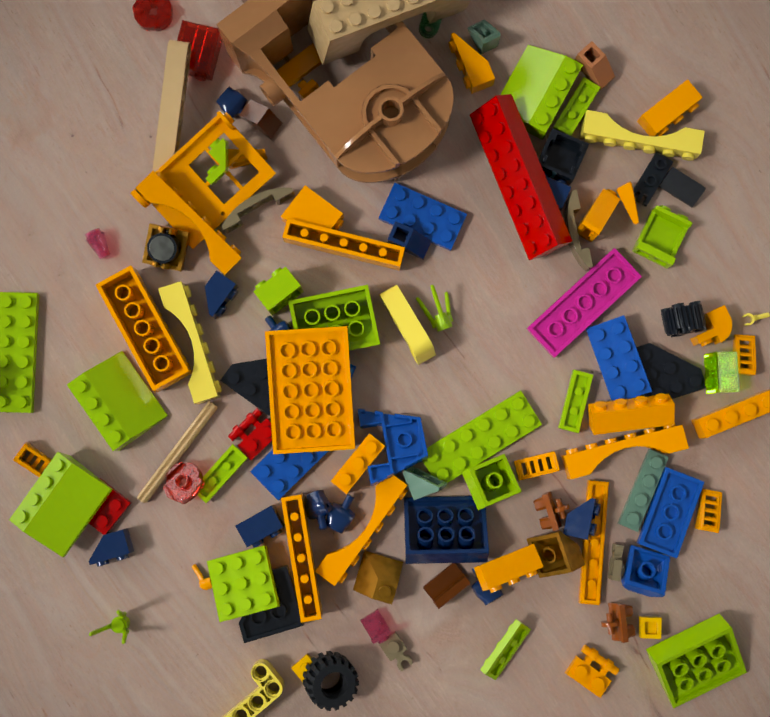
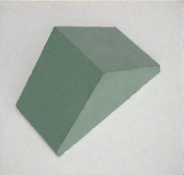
[467,19,501,55]
[403,466,447,500]

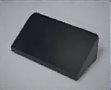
[659,167,706,208]

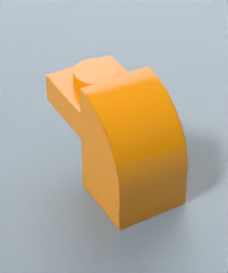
[690,305,732,347]

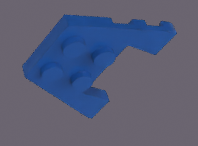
[358,409,428,486]

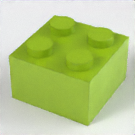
[253,267,304,316]
[462,454,521,510]

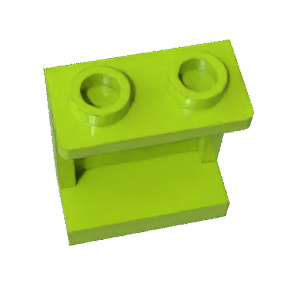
[632,205,693,269]

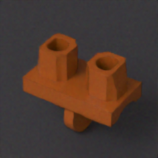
[533,491,570,531]
[601,602,636,643]

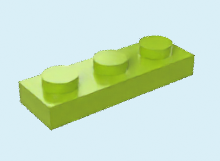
[553,77,600,136]
[558,370,593,433]
[191,444,248,503]
[480,619,531,680]

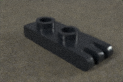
[633,152,674,207]

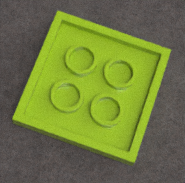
[207,545,280,622]

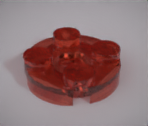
[132,0,173,32]
[163,462,205,504]

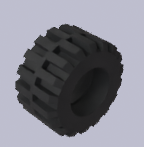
[303,651,359,711]

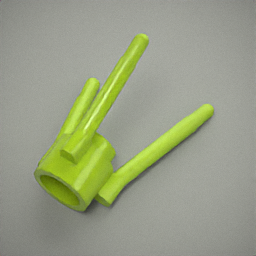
[416,285,453,332]
[89,610,130,644]

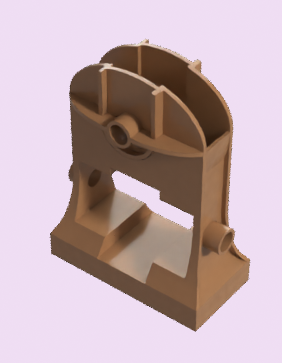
[216,0,454,183]

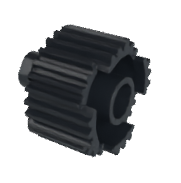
[661,301,706,338]

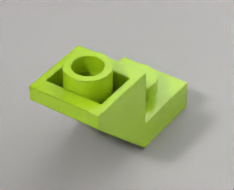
[205,138,229,185]

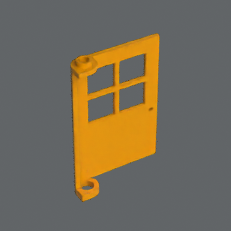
[130,111,276,249]

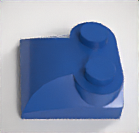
[621,545,670,597]

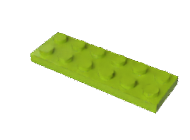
[0,292,40,413]
[423,390,542,483]

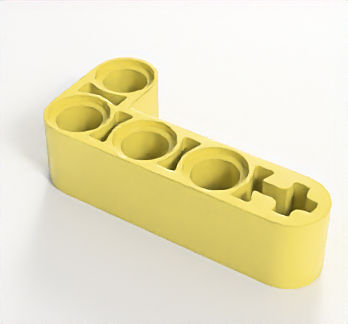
[379,285,436,365]
[223,659,284,717]

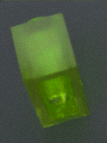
[704,352,740,394]

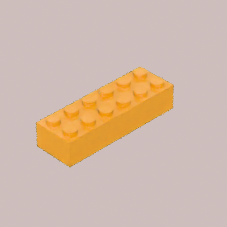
[96,265,192,392]

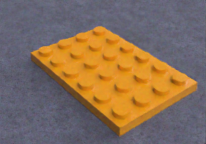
[265,326,355,454]

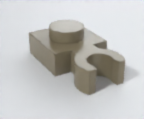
[608,544,625,581]
[379,631,413,671]

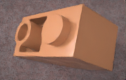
[575,41,615,90]

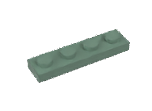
[618,449,669,532]

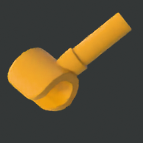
[192,564,212,590]

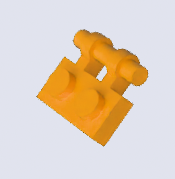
[565,644,619,698]

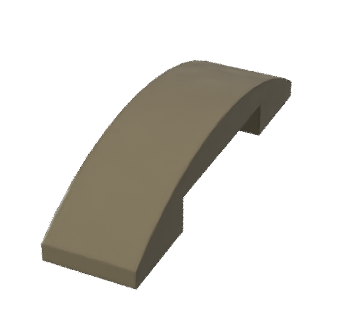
[222,188,295,234]
[564,189,593,271]

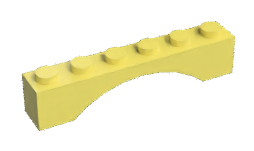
[579,110,705,161]
[158,281,222,404]

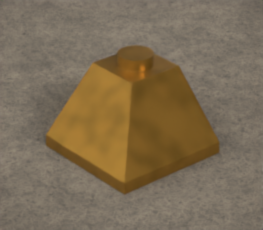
[527,531,585,578]
[353,550,403,605]

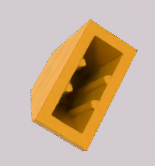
[281,185,344,231]
[577,188,620,242]

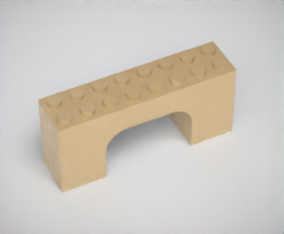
[307,0,471,65]

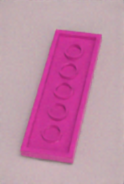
[526,247,642,358]

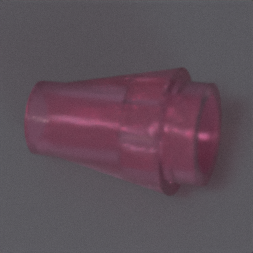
[85,228,110,259]

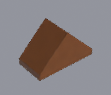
[239,99,283,139]

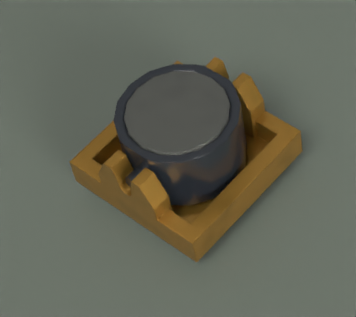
[142,223,190,271]

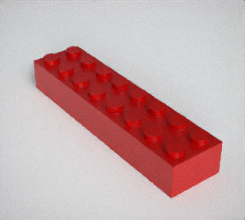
[470,94,572,260]

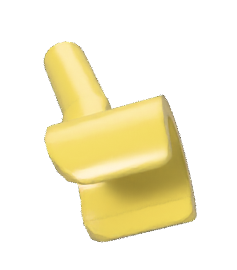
[742,312,770,326]

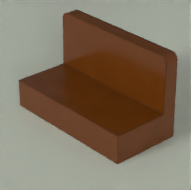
[423,563,471,609]

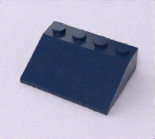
[404,496,489,564]

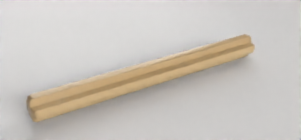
[137,401,218,503]

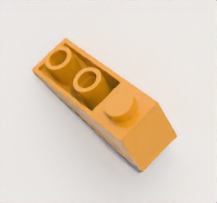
[448,33,495,94]

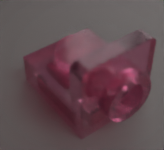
[360,609,391,644]

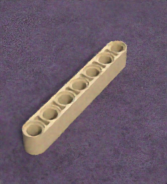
[152,40,191,172]

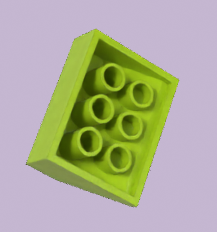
[500,45,583,140]
[288,285,380,351]
[67,351,168,451]
[9,452,113,557]
[646,613,747,709]

